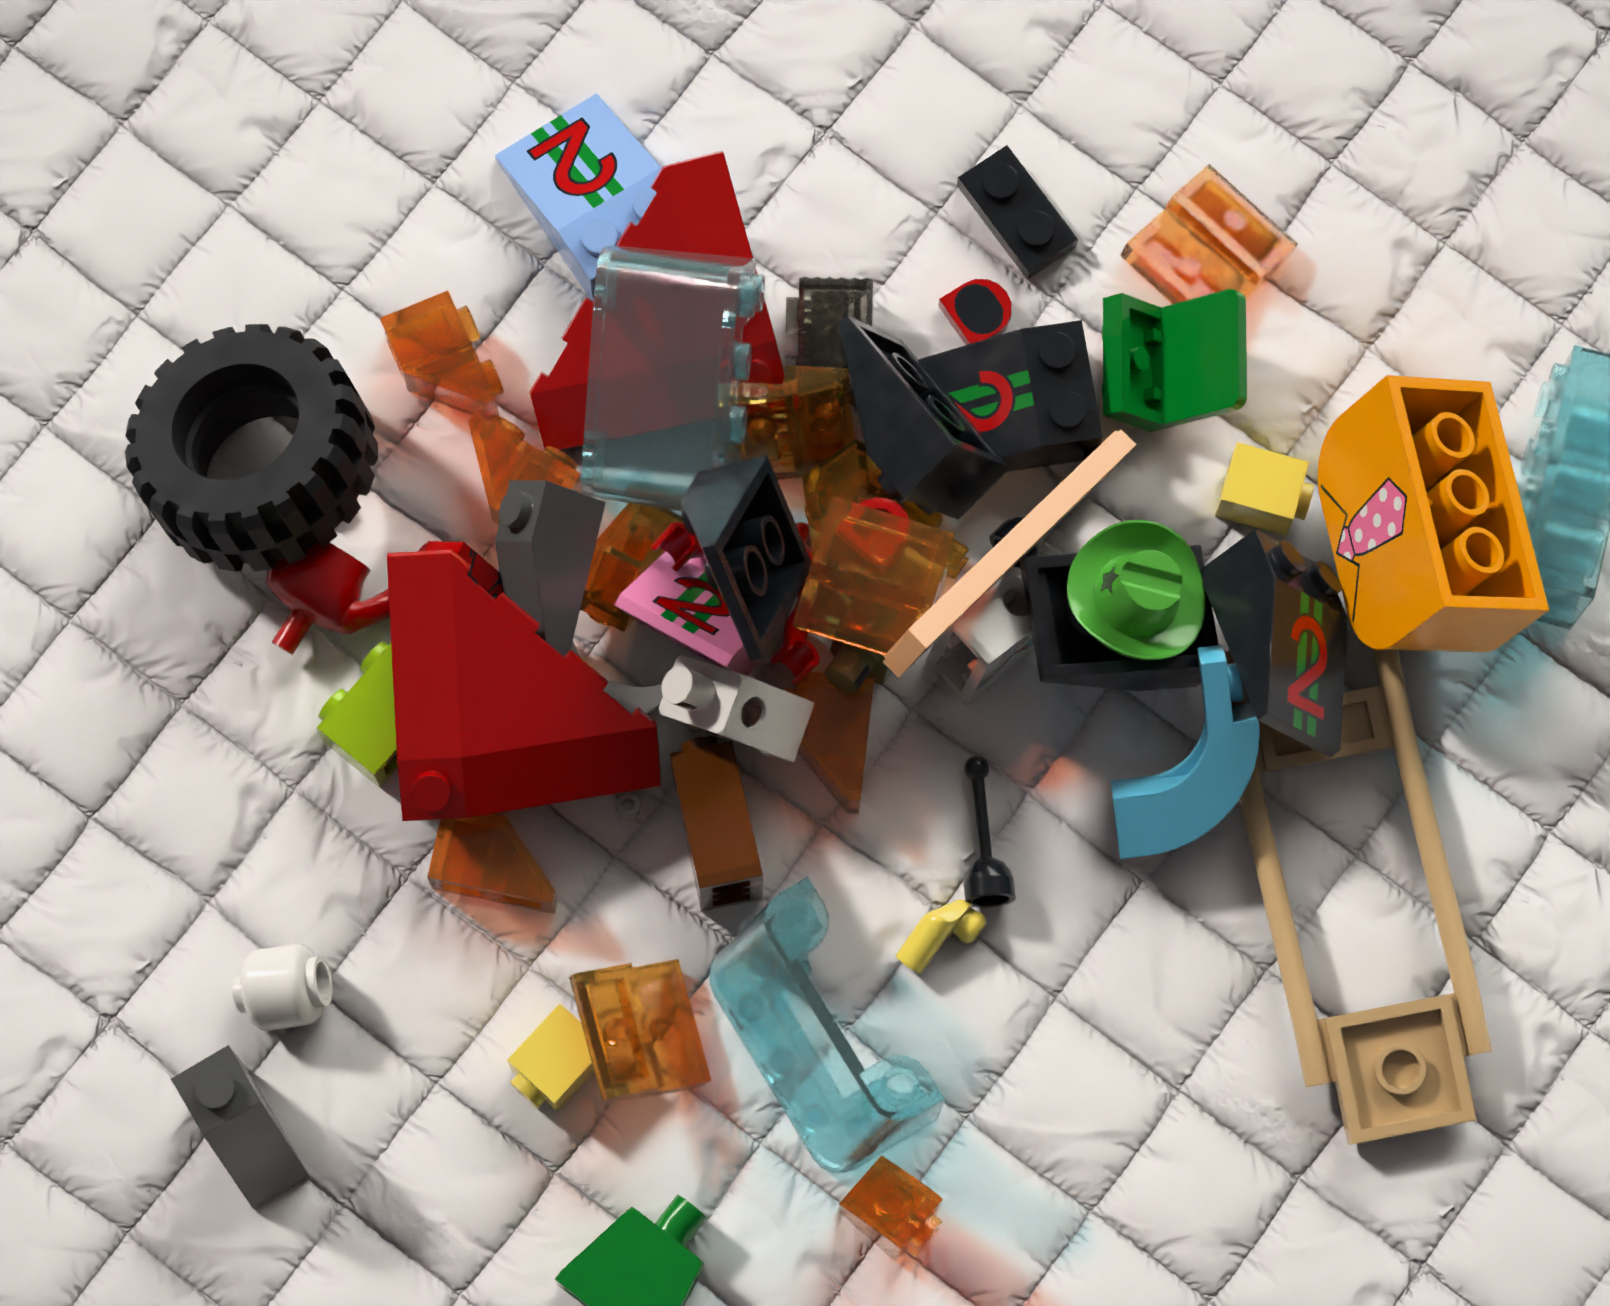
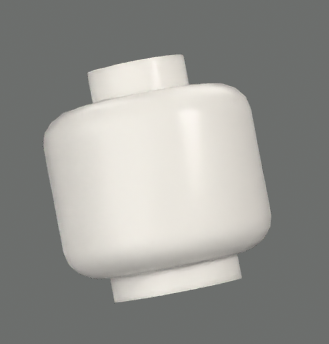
[232,943,333,1031]

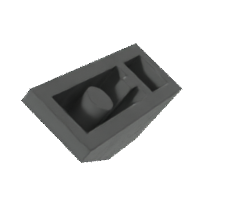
[495,480,606,656]

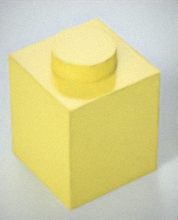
[1215,442,1315,536]
[507,1004,609,1112]

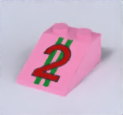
[614,551,757,676]

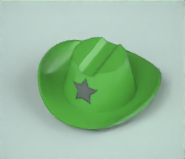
[1067,520,1206,660]

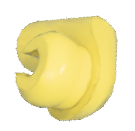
[896,899,986,973]

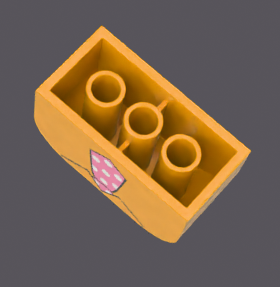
[1318,375,1549,653]

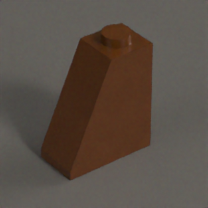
[670,736,763,912]

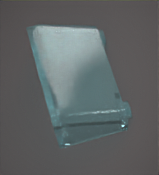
[709,876,945,1174]

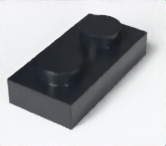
[957,145,1078,280]

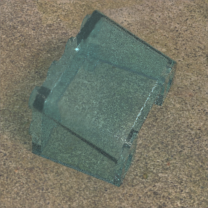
[581,245,765,511]

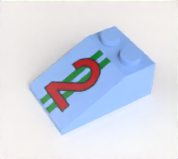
[495,93,661,301]

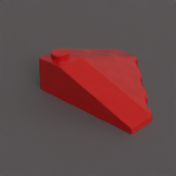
[529,151,791,452]
[387,550,661,821]

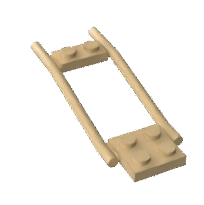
[1224,649,1492,1145]

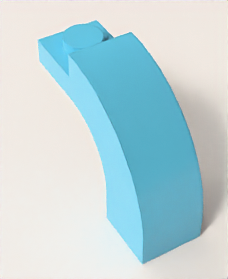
[1110,645,1260,859]

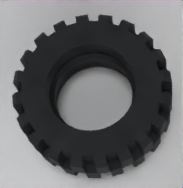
[125,324,378,572]

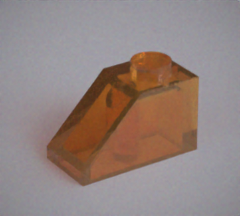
[580,493,684,632]
[784,671,874,814]
[427,813,558,914]

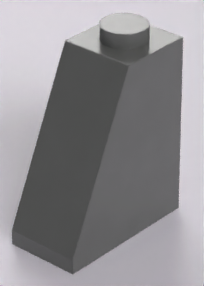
[171,1045,310,1210]

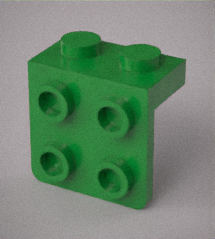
[1102,289,1247,432]

